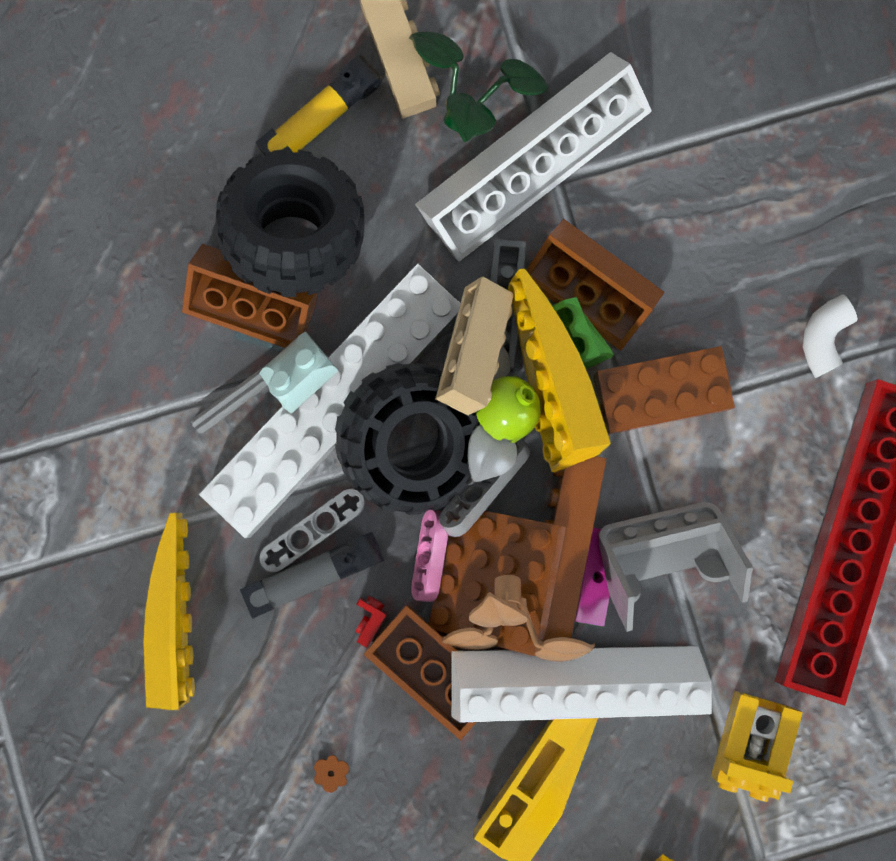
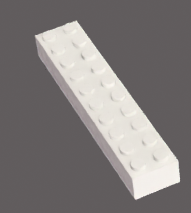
[199,264,461,538]

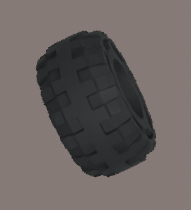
[216,149,364,297]
[335,363,480,515]

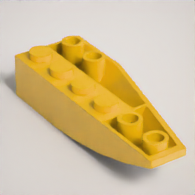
[508,269,611,472]
[143,513,195,710]
[473,718,598,861]

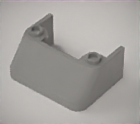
[599,502,753,632]

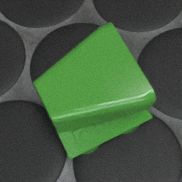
[552,297,613,370]

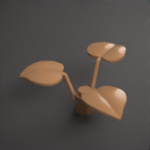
[442,575,595,662]

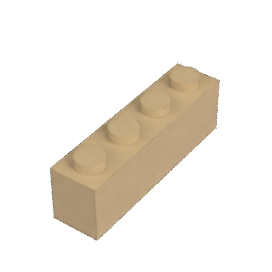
[359,0,440,119]
[435,276,514,415]

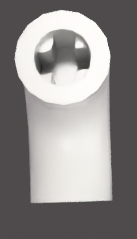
[803,294,857,378]

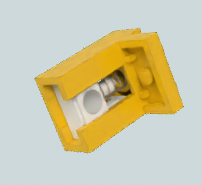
[711,690,803,802]

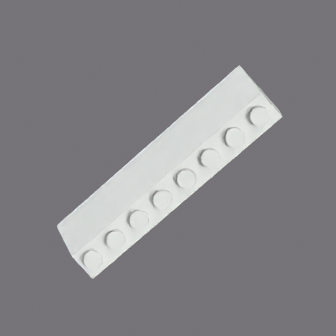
[415,52,652,262]
[452,646,712,722]

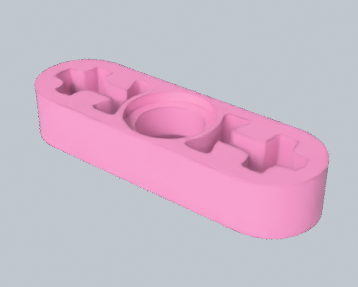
[411,509,448,602]

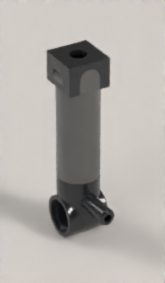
[240,532,385,619]

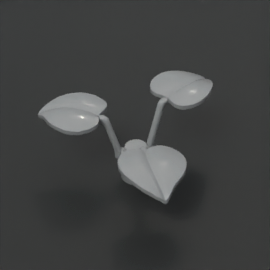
[468,346,517,482]

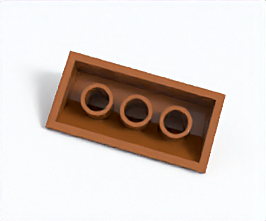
[526,218,665,351]
[182,244,318,348]

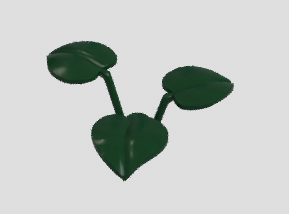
[409,31,549,142]

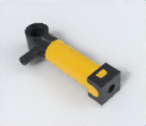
[256,55,383,156]

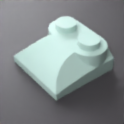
[259,332,338,414]

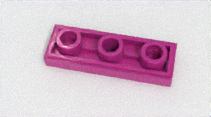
[575,528,610,626]

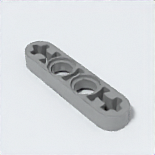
[439,438,530,537]
[260,489,366,572]

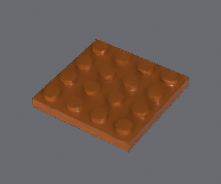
[429,507,566,656]

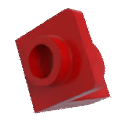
[355,596,388,648]

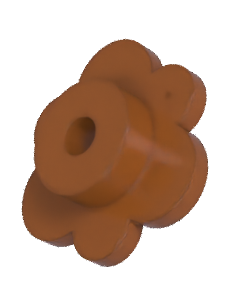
[314,755,349,793]

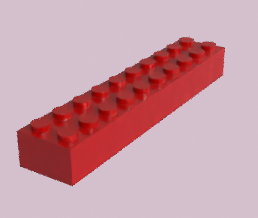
[775,379,896,706]

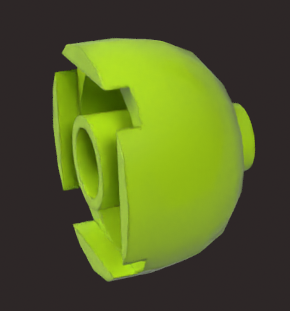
[476,376,541,443]

